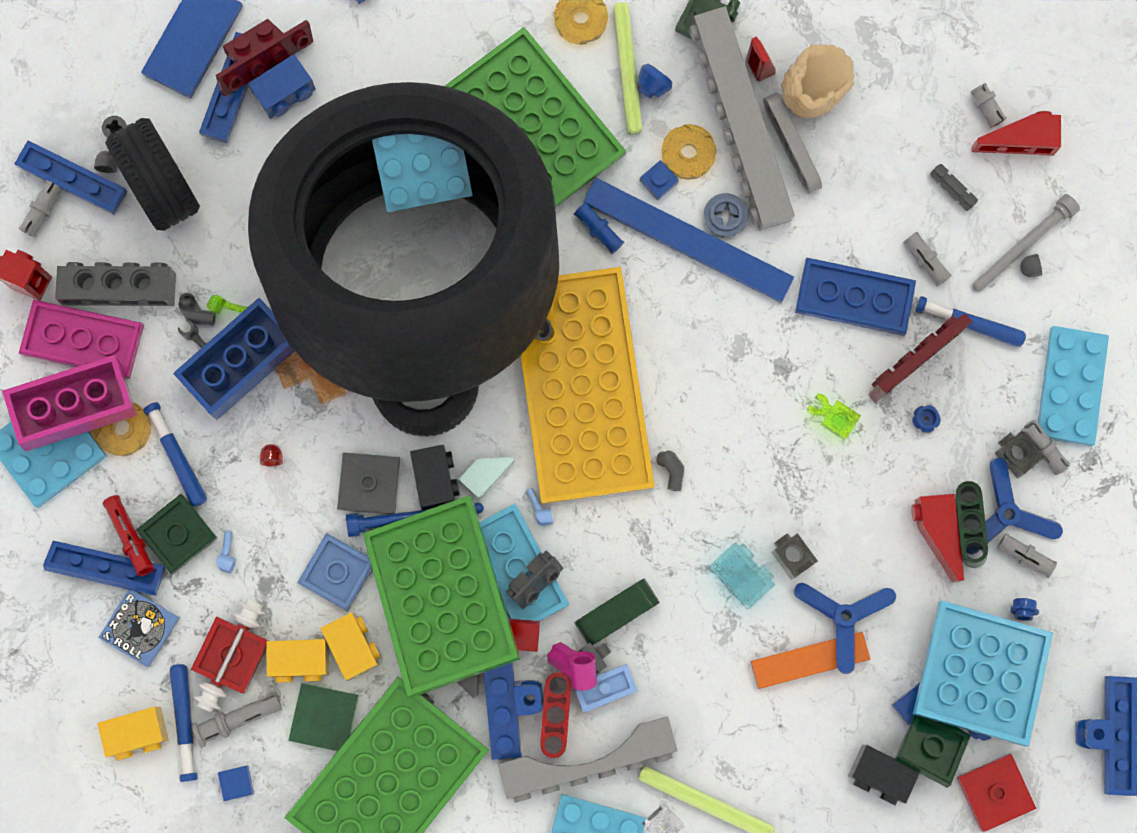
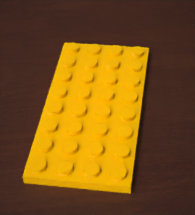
[520,267,655,504]

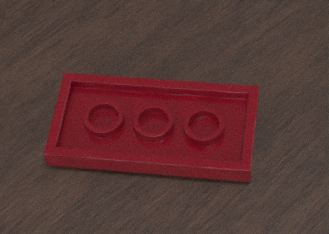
[868,313,972,403]

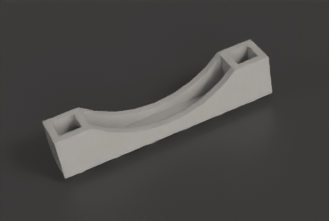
[498,716,678,803]

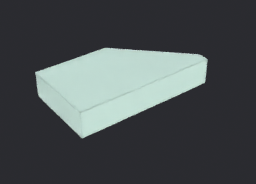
[458,457,515,499]

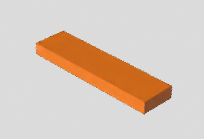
[750,631,871,689]

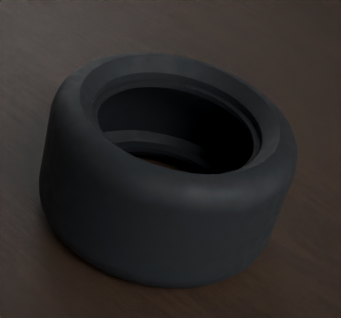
[248,82,559,402]

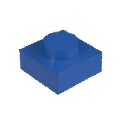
[640,160,679,200]

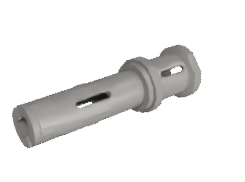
[192,692,282,748]

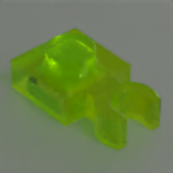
[807,393,861,440]

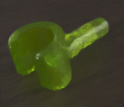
[206,295,247,314]

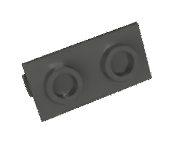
[506,550,564,610]

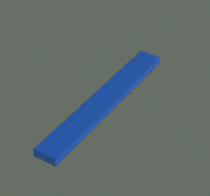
[583,178,794,303]

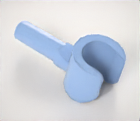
[527,488,553,526]
[216,531,236,573]

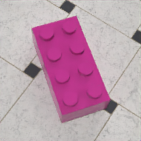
[2,355,137,452]

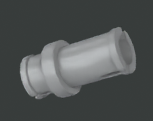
[970,83,1007,128]

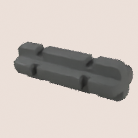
[930,164,978,211]

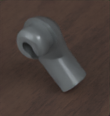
[178,293,216,326]
[656,450,684,491]

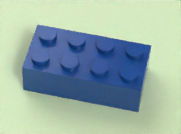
[173,298,295,420]

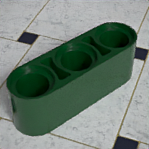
[955,481,988,568]
[574,578,660,646]

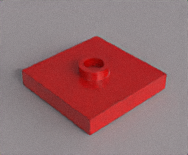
[957,754,1037,832]

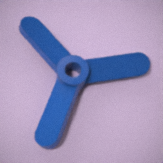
[966,458,1063,555]
[794,583,896,674]

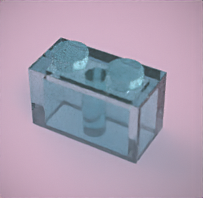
[708,542,775,610]

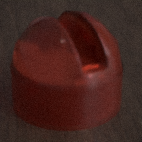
[260,444,283,467]

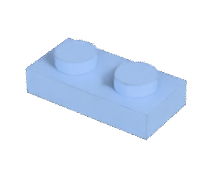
[574,664,637,713]

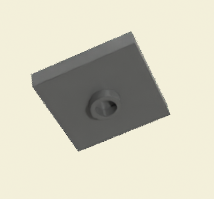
[337,453,400,514]

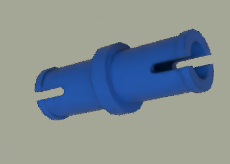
[573,202,625,255]

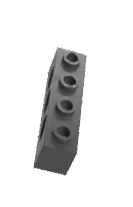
[55,262,176,306]

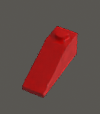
[971,111,1061,156]
[911,494,964,583]

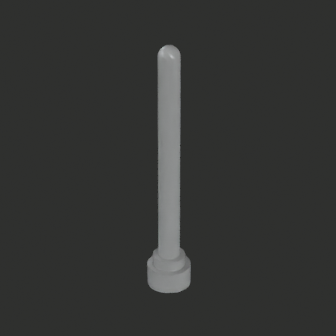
[973,194,1080,291]

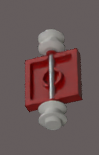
[191,599,269,712]

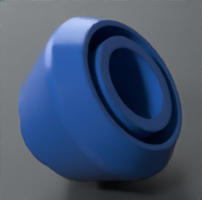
[637,63,672,99]

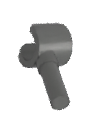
[178,320,206,348]

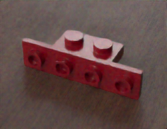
[216,19,313,96]

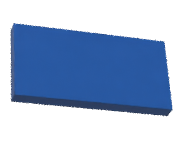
[141,0,243,99]
[795,257,916,336]

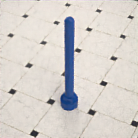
[346,502,484,537]

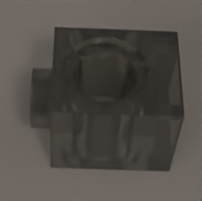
[995,431,1045,478]
[771,533,818,580]

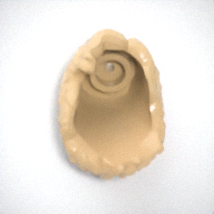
[781,44,854,118]

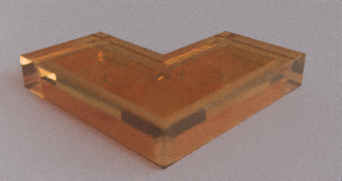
[276,353,347,404]

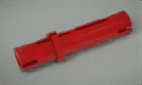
[102,495,154,577]

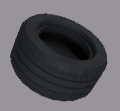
[105,118,200,231]
[373,386,479,437]

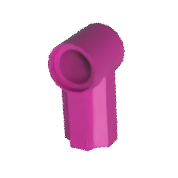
[547,642,597,691]

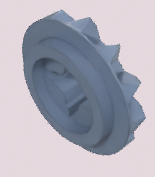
[704,193,748,238]

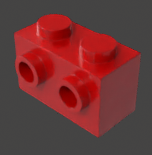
[0,250,52,301]

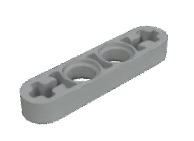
[763,93,822,194]

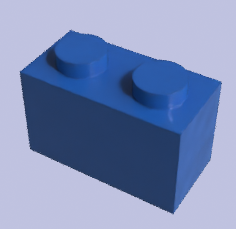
[248,54,316,119]

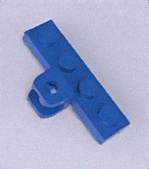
[484,662,544,760]
[1076,676,1137,796]

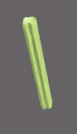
[614,2,642,134]
[638,766,775,833]

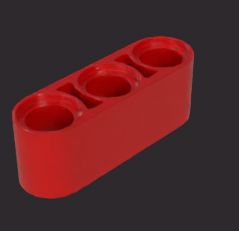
[540,672,571,758]

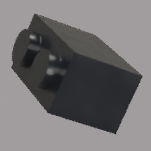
[410,444,460,510]
[848,744,920,806]

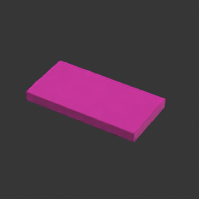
[19,300,144,378]

